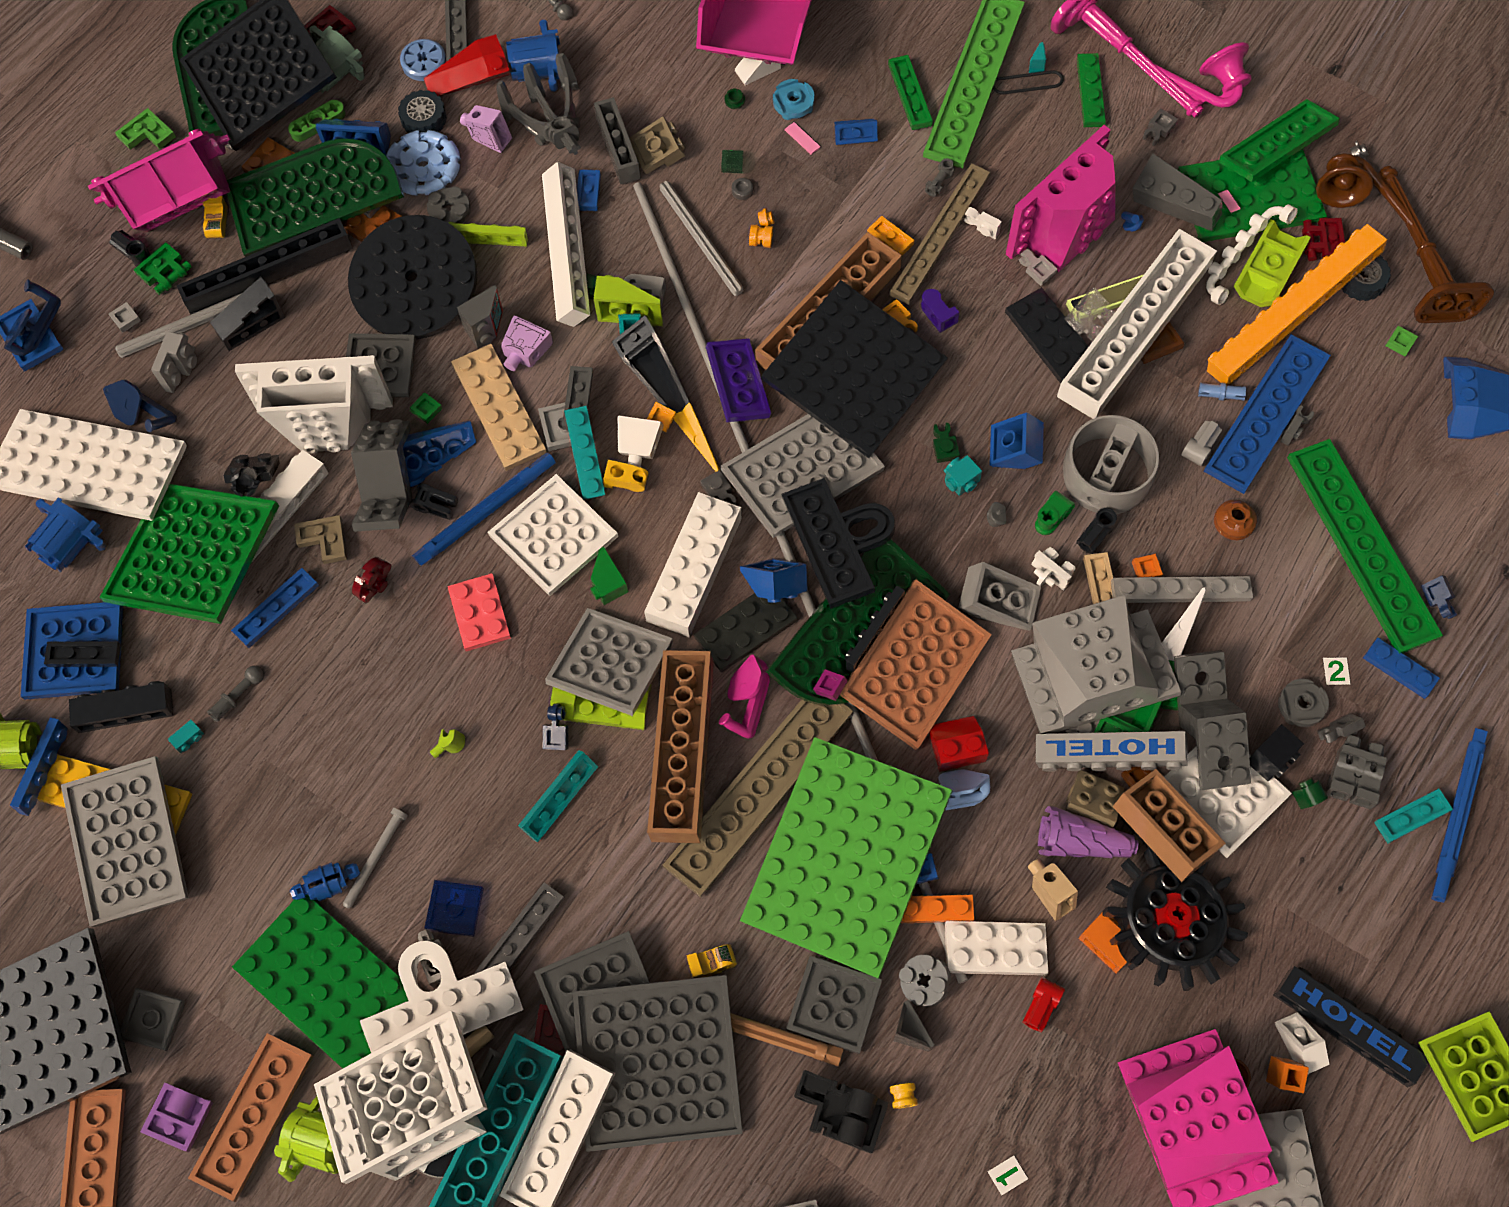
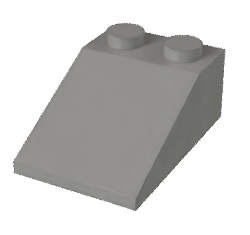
[958,562,1041,631]

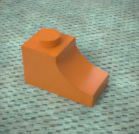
[1078,913,1127,974]

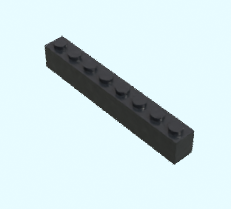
[176,218,353,314]

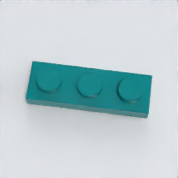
[1374,789,1453,844]

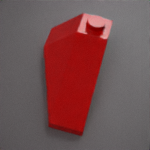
[424,34,510,97]

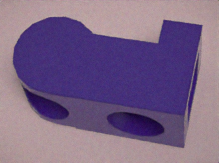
[921,289,959,333]

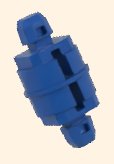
[290,862,360,901]

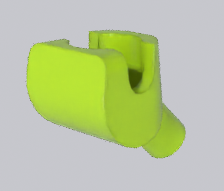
[430,729,465,758]

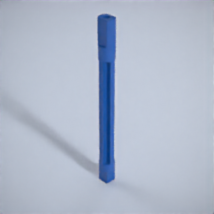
[412,453,556,566]
[1431,728,1488,903]

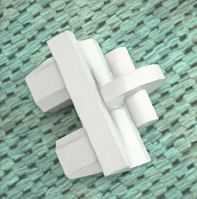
[1031,547,1075,591]

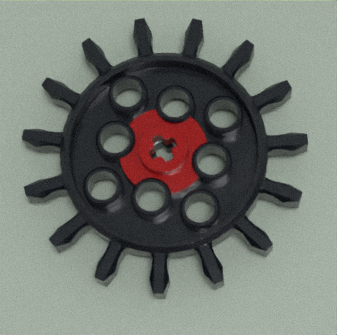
[1102,847,1248,991]

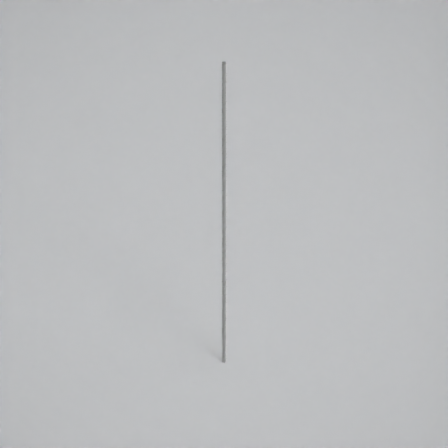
[633,182,968,984]

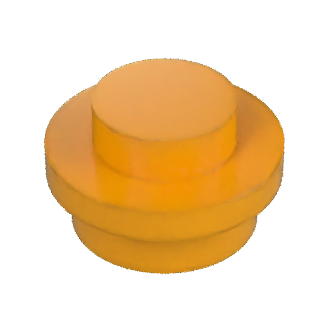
[758,208,775,228]

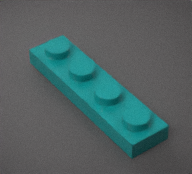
[564,406,605,500]
[518,750,598,842]

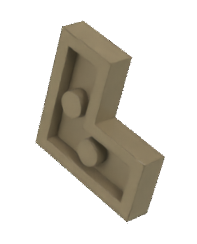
[294,515,347,564]

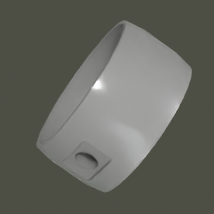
[1063,415,1159,514]

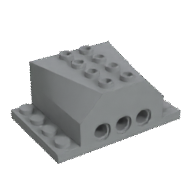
[1011,595,1181,734]

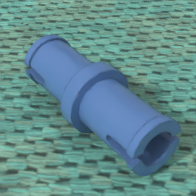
[1198,382,1246,401]

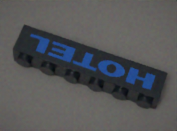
[1273,966,1429,1088]

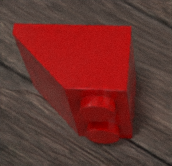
[929,716,989,772]

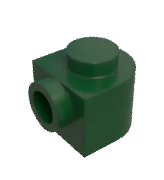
[1292,777,1328,809]

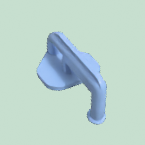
[913,769,990,810]

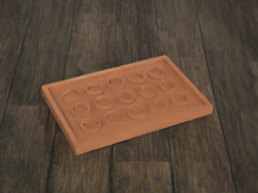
[840,579,992,750]

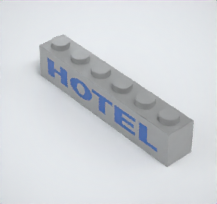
[1036,731,1188,772]

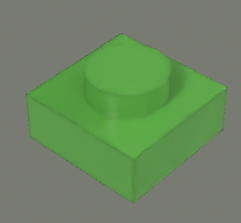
[1385,326,1418,356]

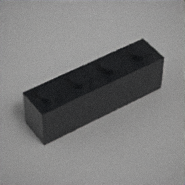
[69,681,173,733]

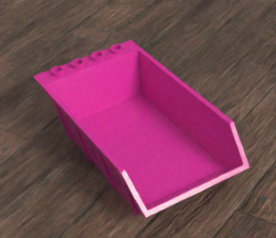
[696,0,812,65]

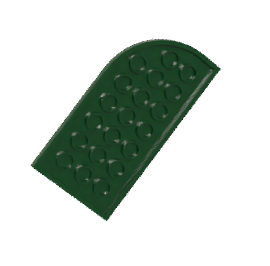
[172,0,248,136]
[227,139,404,257]
[765,539,950,705]

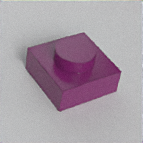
[813,670,847,701]

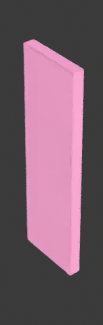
[785,122,820,155]

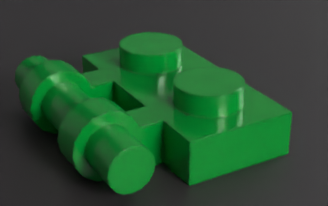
[134,243,192,295]

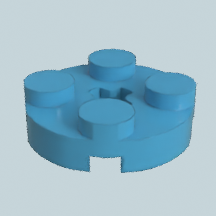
[773,79,814,120]

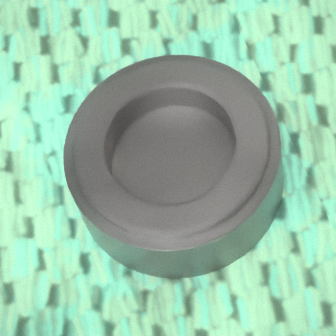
[732,178,753,200]

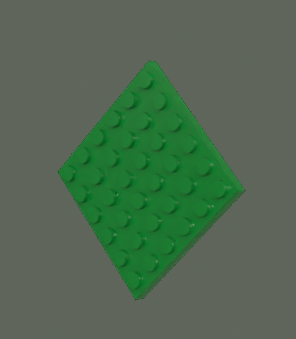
[99,484,279,624]

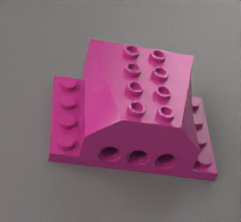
[1005,125,1115,272]
[1118,1029,1279,1207]

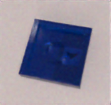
[424,880,484,937]

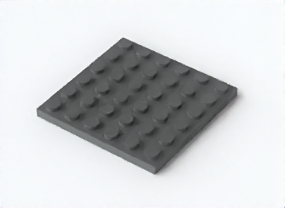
[573,975,742,1152]

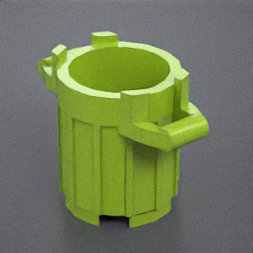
[0,712,42,769]
[274,1096,339,1182]

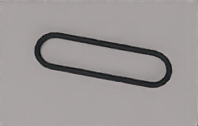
[993,70,1063,94]

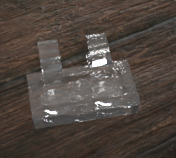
[1064,287,1115,342]

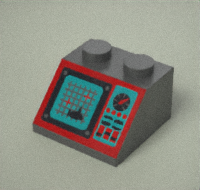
[457,285,503,348]

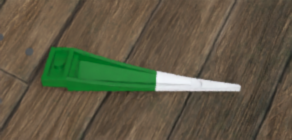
[1093,587,1206,733]

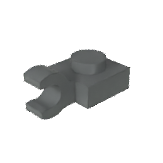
[1280,405,1314,446]

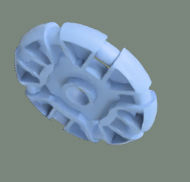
[386,130,461,196]

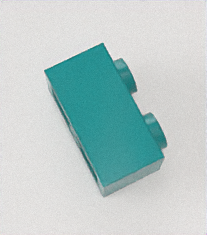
[168,720,204,753]

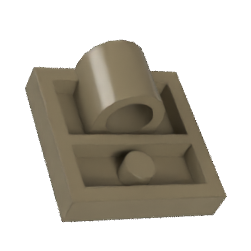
[1066,770,1124,828]

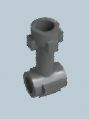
[925,158,955,197]

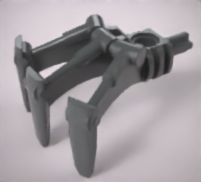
[496,53,581,155]

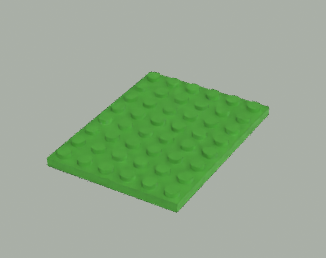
[740,737,953,979]

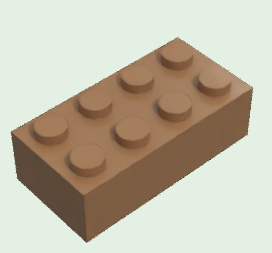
[1113,769,1226,882]

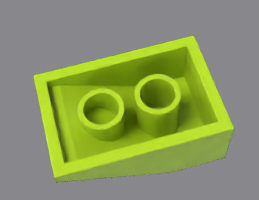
[594,275,663,326]

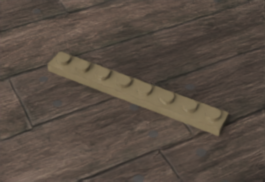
[890,163,990,305]

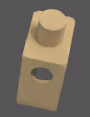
[1028,859,1078,921]

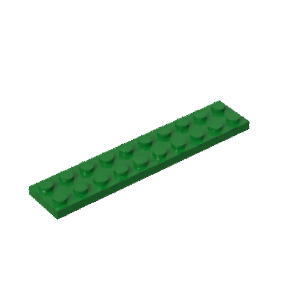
[1287,439,1443,654]

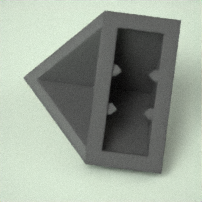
[894,1000,935,1051]

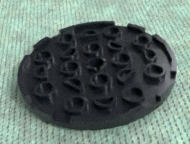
[348,215,477,340]

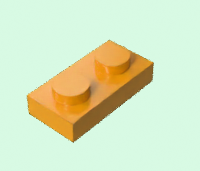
[867,216,914,256]

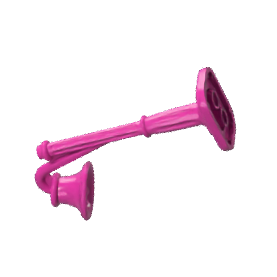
[1051,0,1252,118]

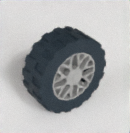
[398,90,447,133]

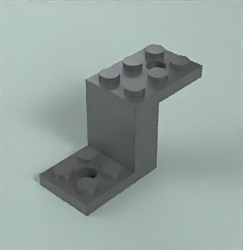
[351,419,412,532]
[1174,650,1251,790]

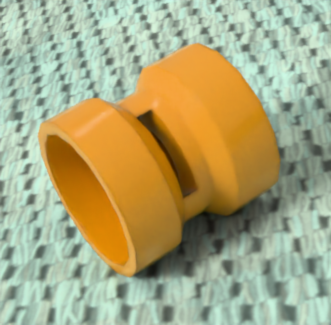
[749,224,773,248]

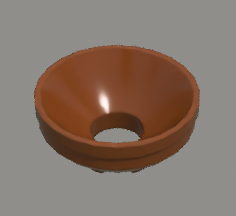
[1214,500,1257,540]

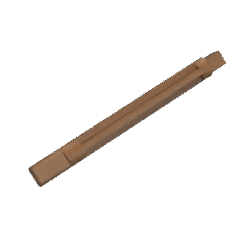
[730,1013,843,1066]

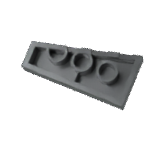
[1133,154,1222,231]

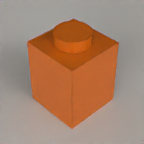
[1266,1056,1309,1093]

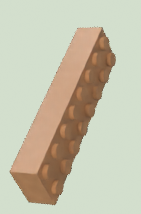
[755,232,902,370]
[647,650,714,843]

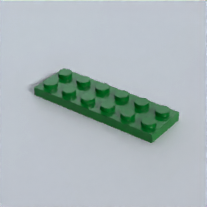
[1219,99,1340,182]

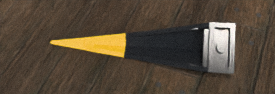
[612,315,721,472]

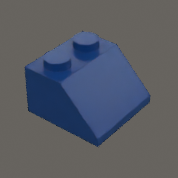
[990,412,1044,469]
[740,558,807,603]

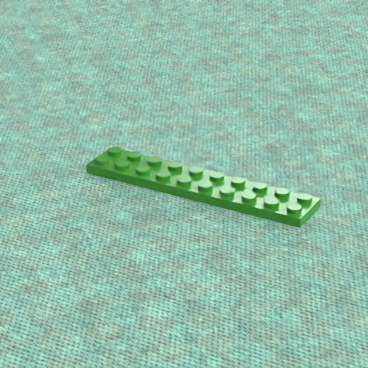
[923,0,1025,169]

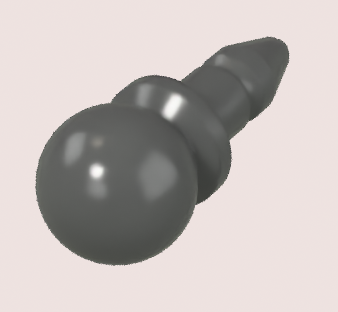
[548,0,573,20]

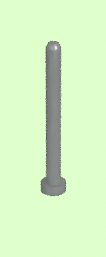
[343,808,408,909]

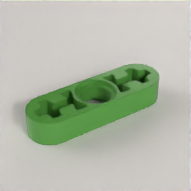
[288,100,345,142]

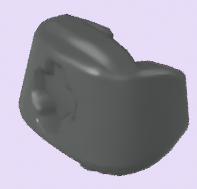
[987,502,1006,527]

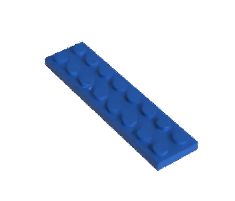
[1203,334,1331,494]

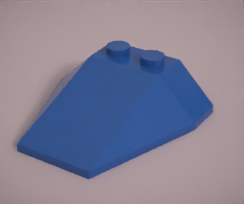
[1443,357,1509,439]

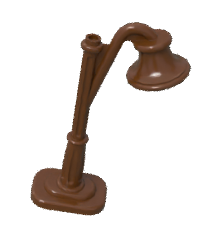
[1316,153,1494,323]

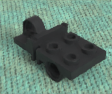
[794,1070,889,1154]

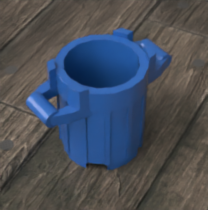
[506,20,560,92]
[25,497,106,572]

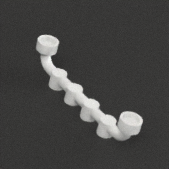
[1206,204,1298,305]

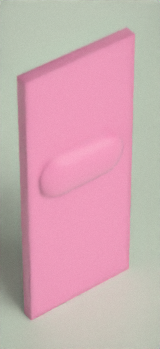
[1218,190,1241,213]

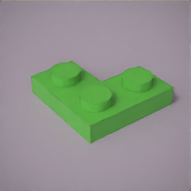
[115,108,176,150]

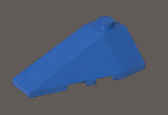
[403,421,476,487]

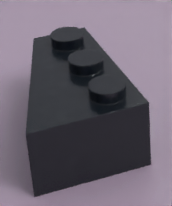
[210,277,285,351]

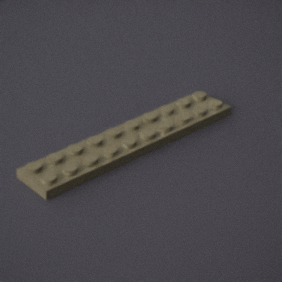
[663,700,853,898]

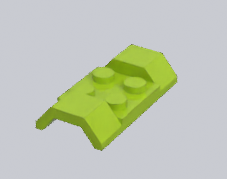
[1234,219,1311,307]
[550,684,652,730]

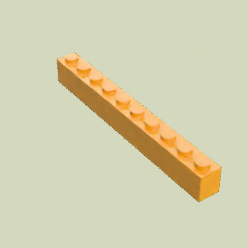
[1207,224,1388,385]

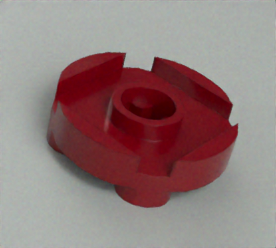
[352,557,392,603]

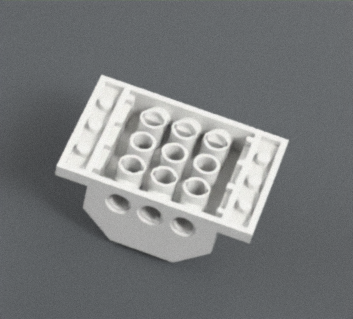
[235,355,393,454]
[314,1011,487,1184]

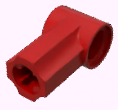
[1022,977,1065,1033]

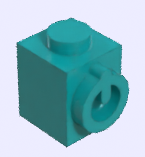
[943,455,982,496]

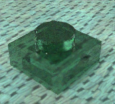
[721,150,744,173]

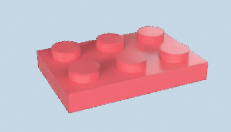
[447,573,511,651]

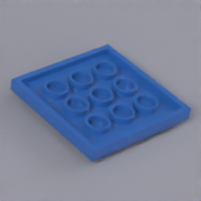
[21,602,123,700]

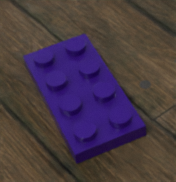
[706,338,771,422]

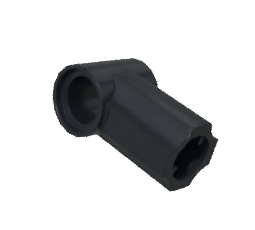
[109,230,151,267]
[1076,508,1117,554]

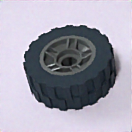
[1342,255,1391,301]

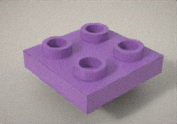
[140,1083,213,1152]

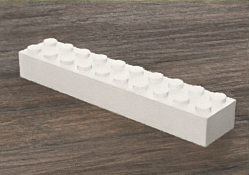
[1057,229,1217,419]

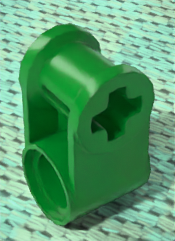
[1035,490,1076,535]

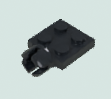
[223,453,280,497]

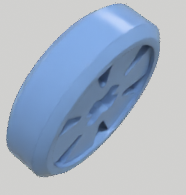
[400,39,446,81]

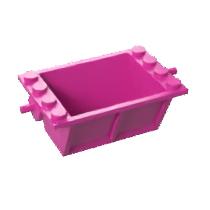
[88,129,231,232]

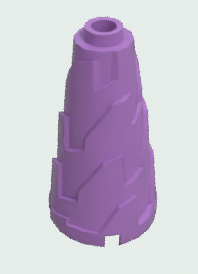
[1038,806,1138,858]

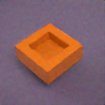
[1132,554,1163,577]

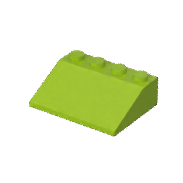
[1418,1011,1509,1142]

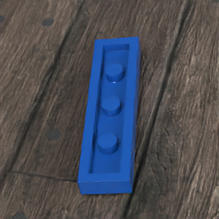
[231,568,319,648]
[10,717,68,816]

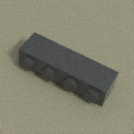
[594,97,640,185]

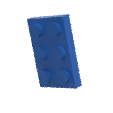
[0,299,64,372]

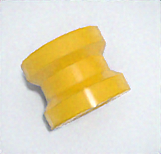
[890,1083,918,1109]

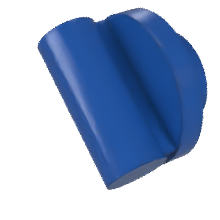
[1121,211,1144,232]

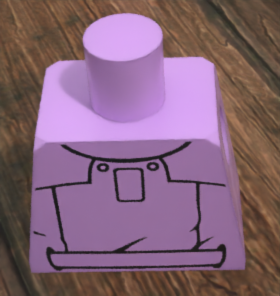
[460,105,512,153]
[502,315,553,371]

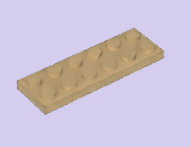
[451,344,547,471]

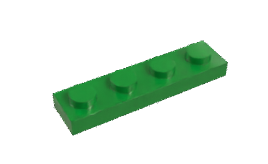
[1077,53,1106,127]
[888,55,933,130]

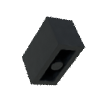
[1249,724,1304,782]

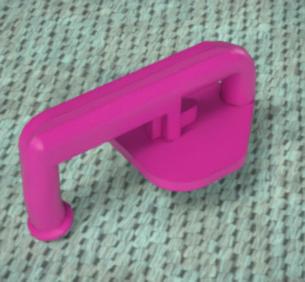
[719,655,770,739]

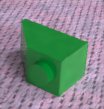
[590,547,628,605]

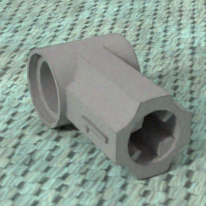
[1181,421,1222,466]

